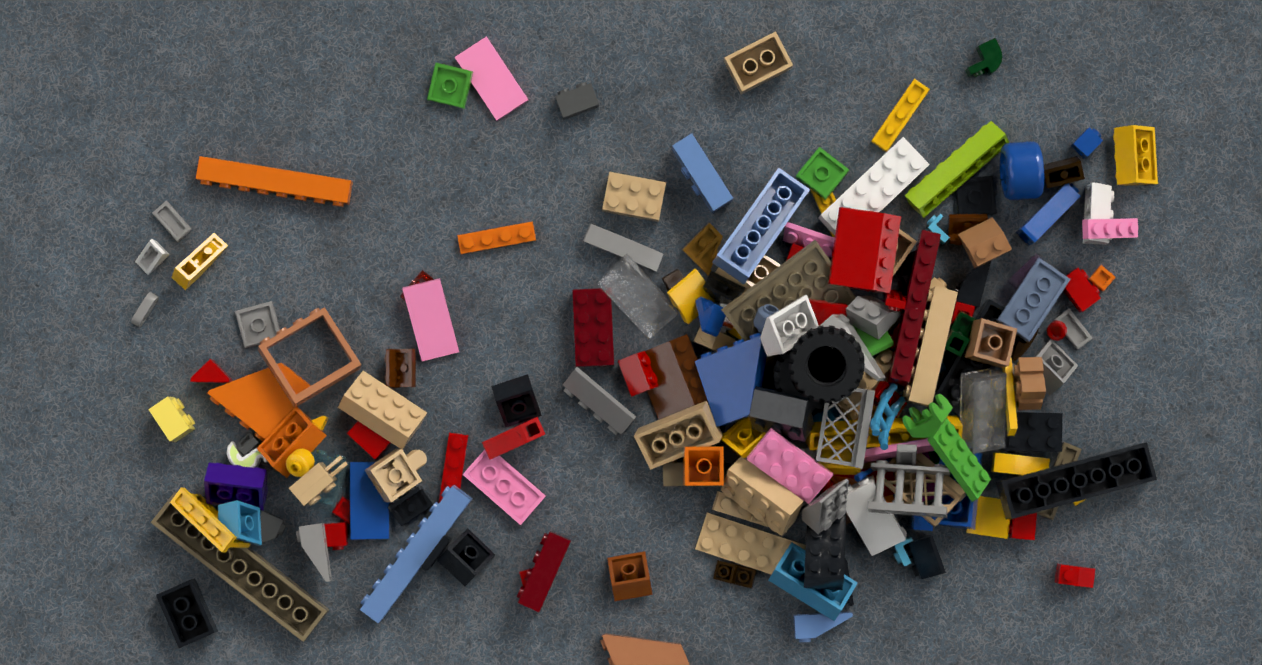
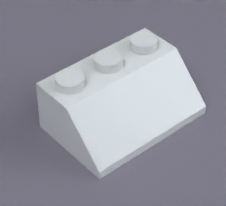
[1083,183,1114,245]
[760,295,819,356]

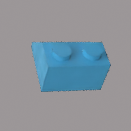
[218,500,262,546]

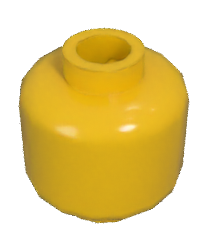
[286,448,315,477]

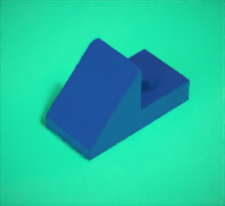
[695,296,726,337]

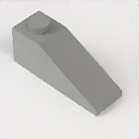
[296,523,332,582]

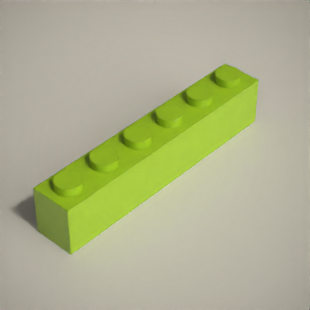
[905,121,1009,218]

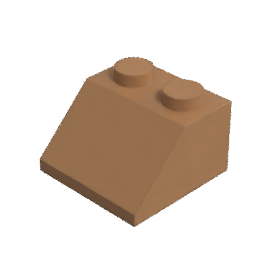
[958,217,1012,269]

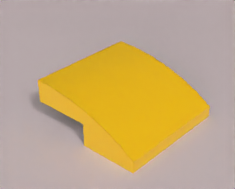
[667,269,716,324]
[966,496,1010,539]

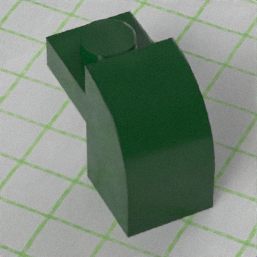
[965,38,1002,78]
[945,311,977,357]

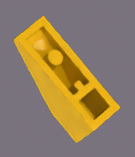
[171,233,228,290]

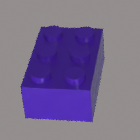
[204,462,268,511]

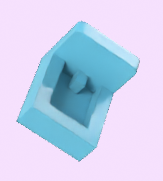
[925,214,950,245]
[894,537,913,566]

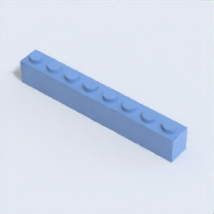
[360,485,473,623]

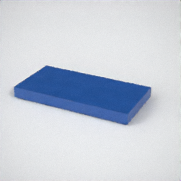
[349,462,389,540]

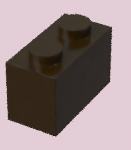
[1044,156,1085,189]

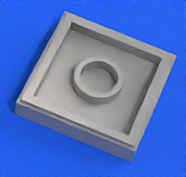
[235,301,280,348]

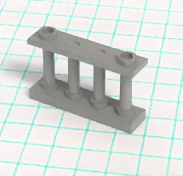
[867,460,950,518]

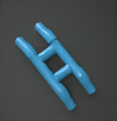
[870,383,906,450]

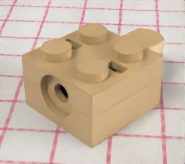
[364,448,427,502]
[289,456,348,506]

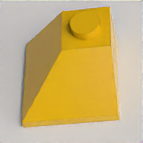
[721,417,766,458]

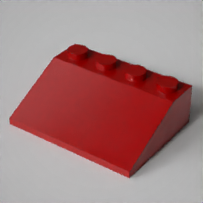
[828,207,901,293]

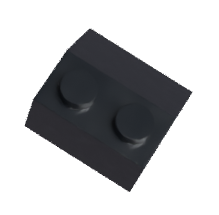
[491,374,542,428]
[437,528,495,587]
[905,535,946,580]

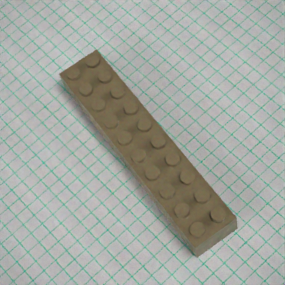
[151,492,329,642]

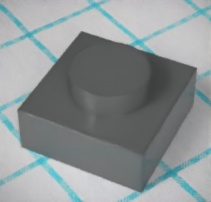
[236,431,258,455]

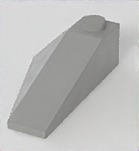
[820,314,886,381]

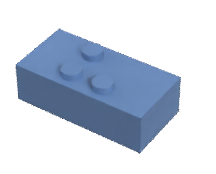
[672,133,733,214]

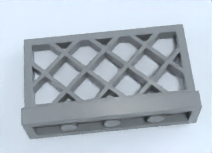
[816,388,875,469]

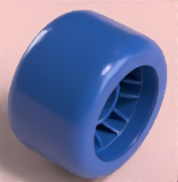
[999,141,1044,200]

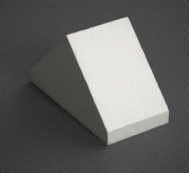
[135,239,170,275]

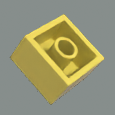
[148,396,195,442]

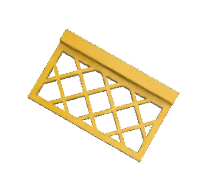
[170,487,251,553]

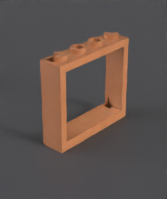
[258,307,361,408]

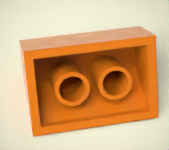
[257,407,327,478]

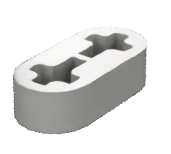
[131,292,159,328]

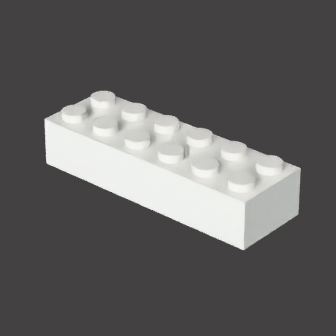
[818,137,930,236]

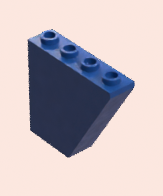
[695,333,767,427]

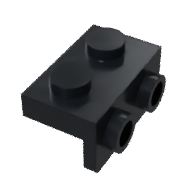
[388,486,434,526]

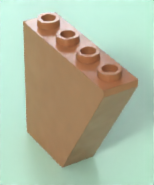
[600,633,690,665]

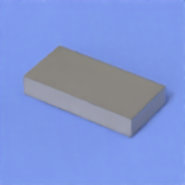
[152,200,192,242]
[1054,308,1093,350]
[896,444,917,466]

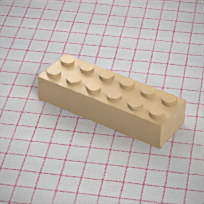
[903,287,958,407]

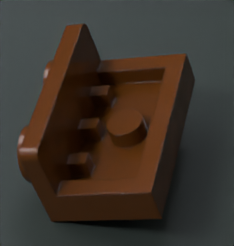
[947,214,988,245]
[384,349,416,388]

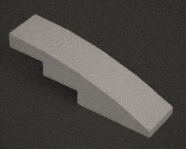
[583,224,664,272]

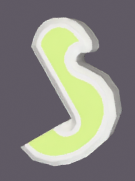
[227,442,268,468]

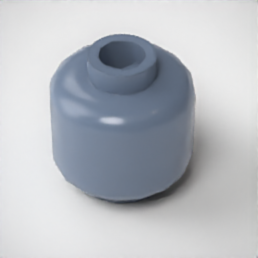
[753,304,779,334]

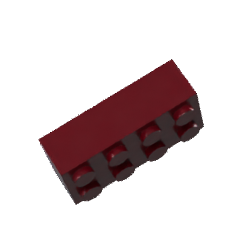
[572,288,614,367]
[517,531,571,612]

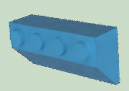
[768,542,858,621]

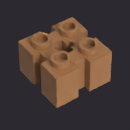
[1013,357,1046,410]

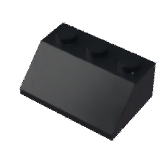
[749,386,815,442]

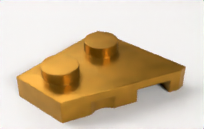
[682,222,723,276]

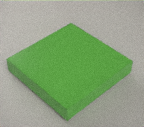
[427,63,473,109]
[796,147,849,200]

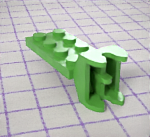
[902,394,991,502]

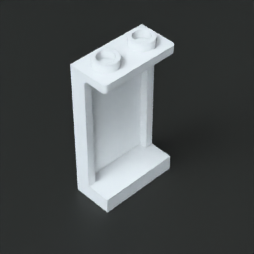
[846,475,907,556]

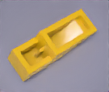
[991,453,1050,475]

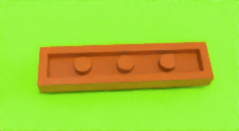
[457,221,536,255]

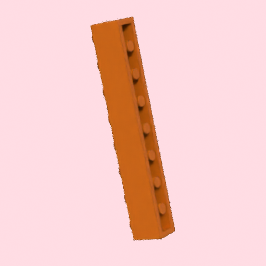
[196,156,353,207]

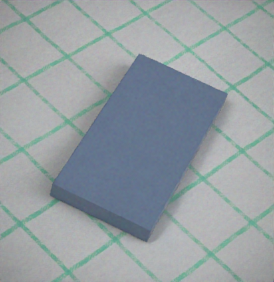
[996,258,1070,342]

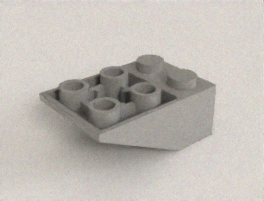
[802,479,849,534]

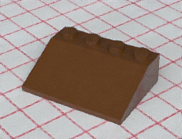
[645,334,710,420]

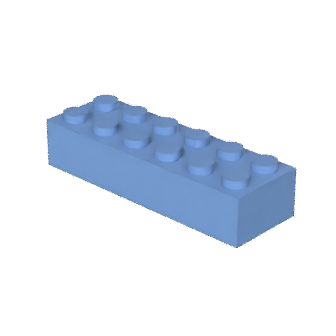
[712,168,810,284]

